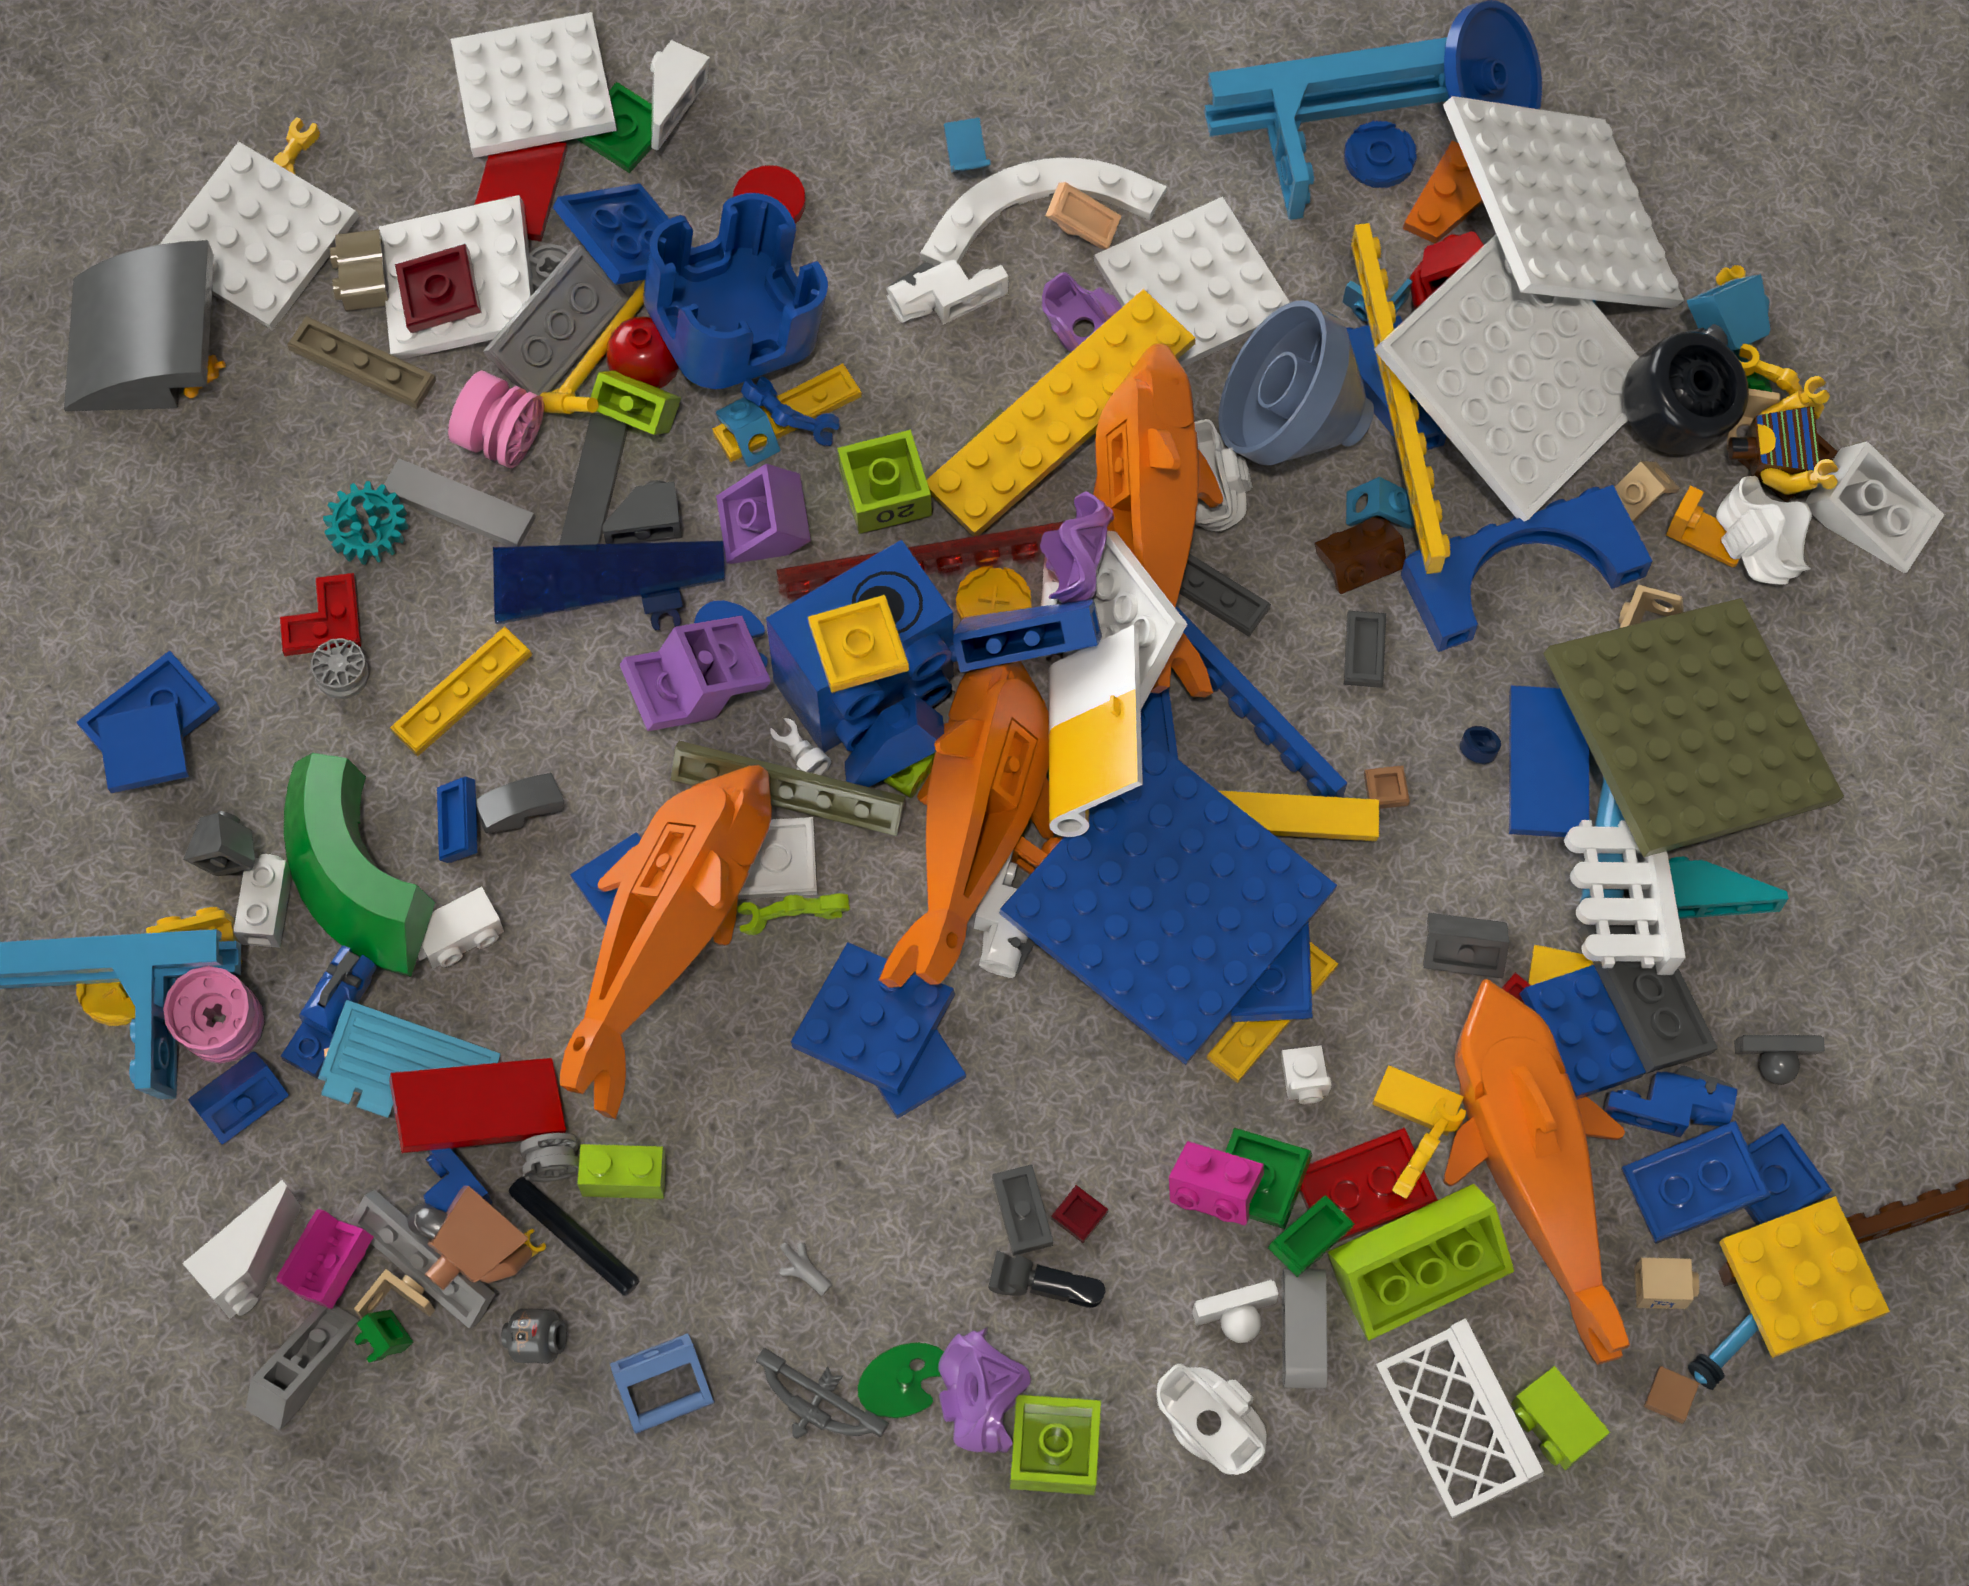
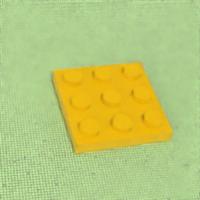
[1719,1196,1890,1358]

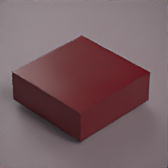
[1051,1185,1109,1244]

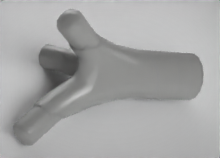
[779,1243,833,1297]

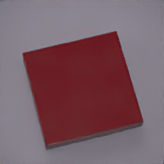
[395,244,482,333]

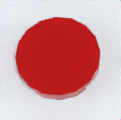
[733,165,805,224]

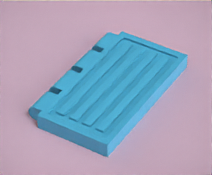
[318,1000,501,1121]

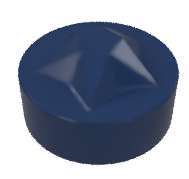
[1460,726,1501,764]

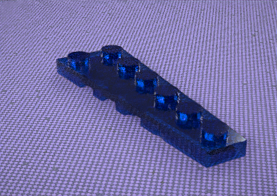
[493,541,725,624]

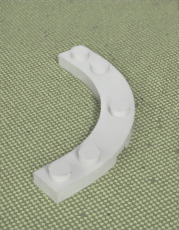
[920,158,1166,266]

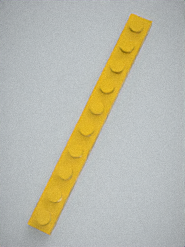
[1351,223,1450,574]

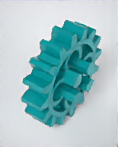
[323,481,409,565]

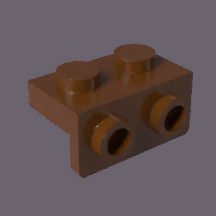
[1315,516,1406,594]

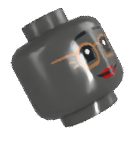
[501,1309,567,1364]

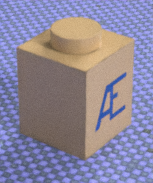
[1634,1258,1699,1309]

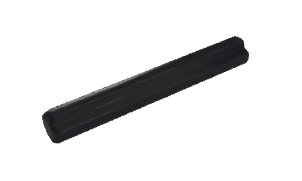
[508,1177,639,1296]

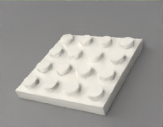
[451,12,617,158]
[159,141,359,330]
[379,195,534,359]
[1094,196,1290,367]

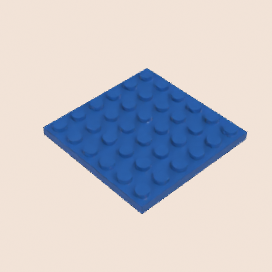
[999,739,1337,1065]

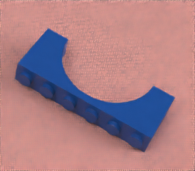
[1401,485,1652,652]

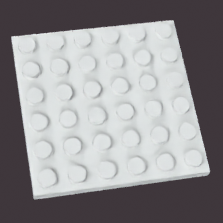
[1443,96,1684,308]
[1374,234,1639,522]

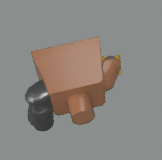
[407,1186,546,1291]

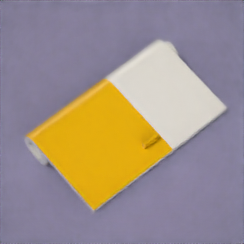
[1048,625,1143,837]

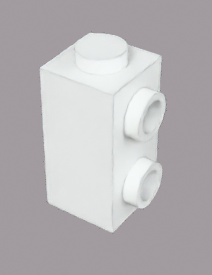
[233,854,292,948]
[418,887,504,969]

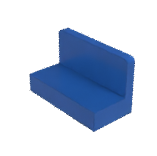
[188,1051,289,1145]

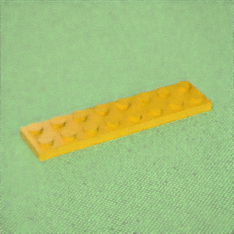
[927,289,1195,539]

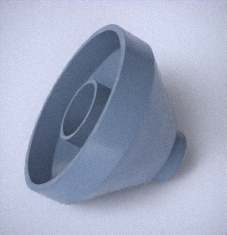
[1218,300,1374,465]

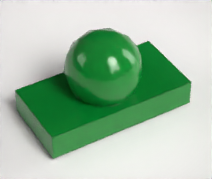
[1268,1195,1355,1277]

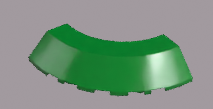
[283,753,435,977]

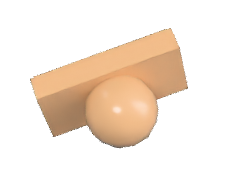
[1046,182,1121,249]

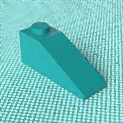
[1668,856,1789,919]

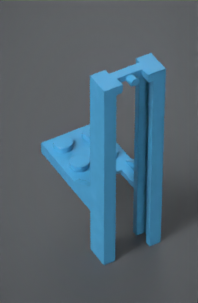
[1204,37,1449,220]
[0,929,241,1099]

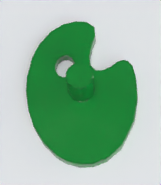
[858,1342,944,1418]

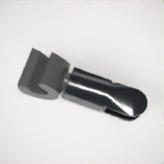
[988,1251,1105,1308]

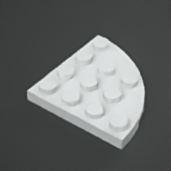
[1078,530,1187,709]

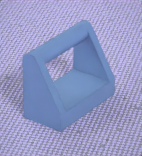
[610,1334,714,1434]

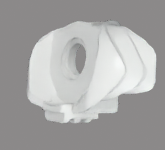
[1194,419,1252,531]
[1716,476,1812,585]
[1157,1364,1267,1475]

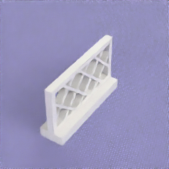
[1376,1318,1544,1518]

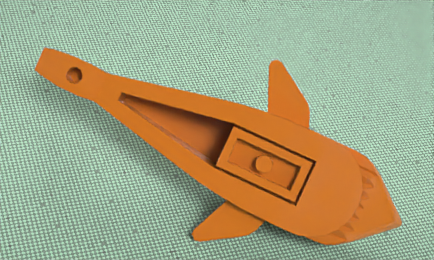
[1093,344,1223,698]
[879,661,1054,988]
[560,765,772,1119]
[1443,979,1630,1365]

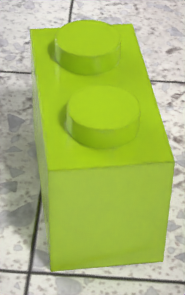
[590,371,681,435]
[578,1144,667,1199]
[1511,1366,1610,1471]

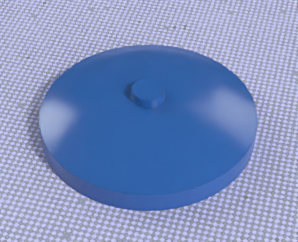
[1444,0,1542,109]

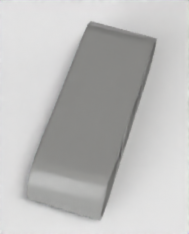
[1282,1268,1328,1389]

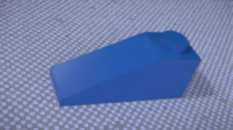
[844,694,944,787]

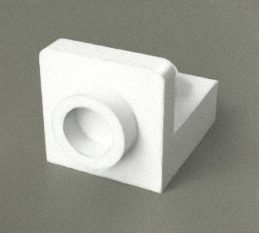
[1281,1045,1331,1104]

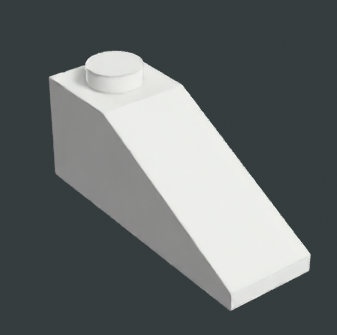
[650,40,710,151]

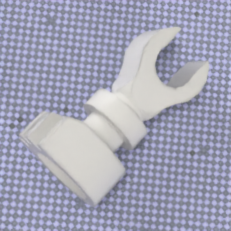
[770,718,831,775]

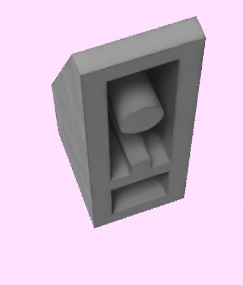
[245,1305,359,1430]

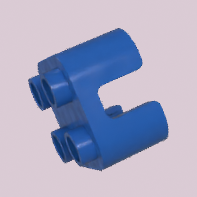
[643,193,828,389]

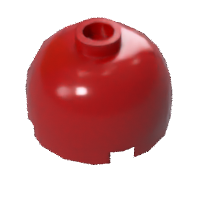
[606,316,679,389]

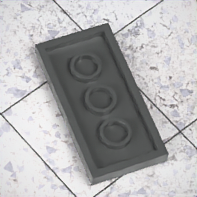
[1578,924,1718,1073]

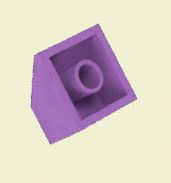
[716,463,811,564]

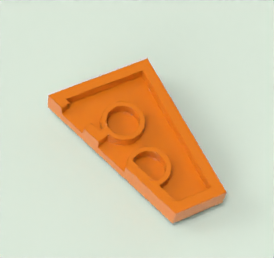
[1403,140,1484,244]

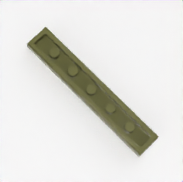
[671,741,906,836]

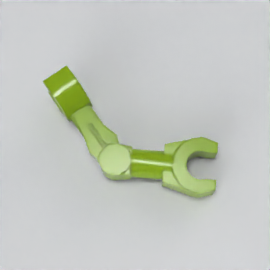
[737,893,850,935]

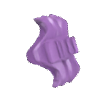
[1042,272,1122,352]
[1040,491,1114,603]
[938,1327,1031,1453]

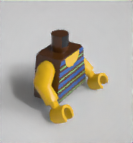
[1728,376,1839,495]

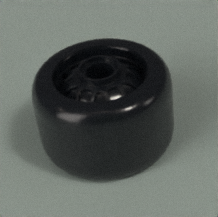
[1622,331,1749,455]

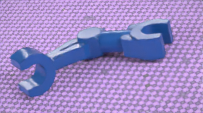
[741,377,840,446]

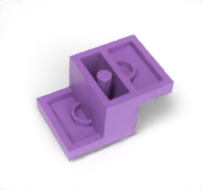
[620,616,771,731]

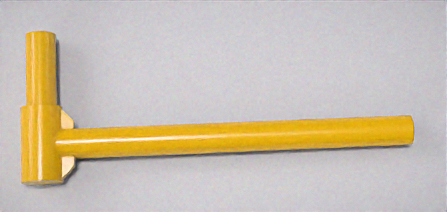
[540,280,645,414]

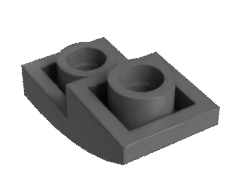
[476,773,564,833]

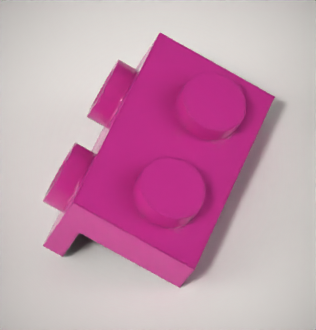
[1169,1141,1264,1225]
[276,1209,374,1309]

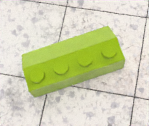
[1328,1184,1515,1341]

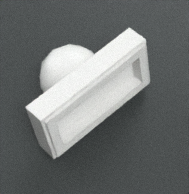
[1192,1280,1279,1343]

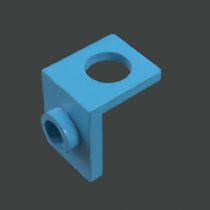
[943,118,991,172]
[1343,278,1412,321]
[715,397,780,467]
[1346,477,1415,529]

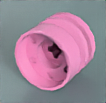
[448,370,544,469]
[163,966,264,1064]

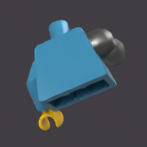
[1687,265,1771,362]

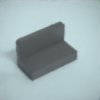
[1423,913,1509,978]

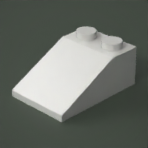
[1804,442,1944,573]
[182,1180,301,1319]

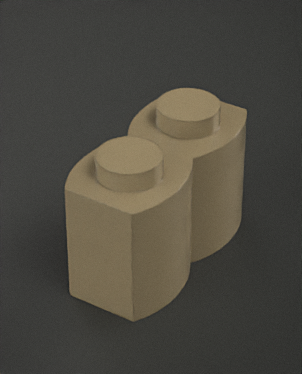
[329,229,388,311]

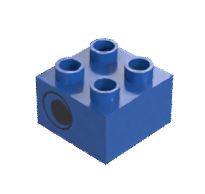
[766,540,954,753]

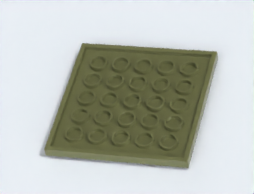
[1543,598,1844,858]

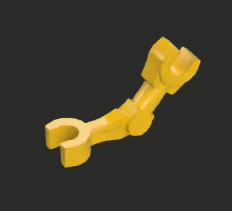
[274,117,320,175]
[1739,344,1825,419]
[1392,1097,1466,1199]

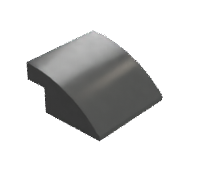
[64,240,214,411]

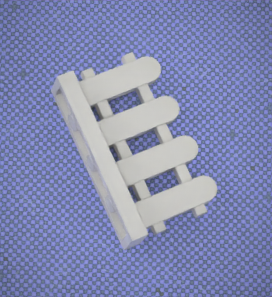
[1564,820,1686,975]

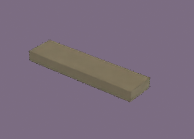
[287,316,436,410]

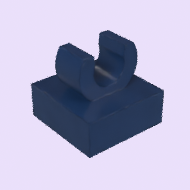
[641,588,683,630]

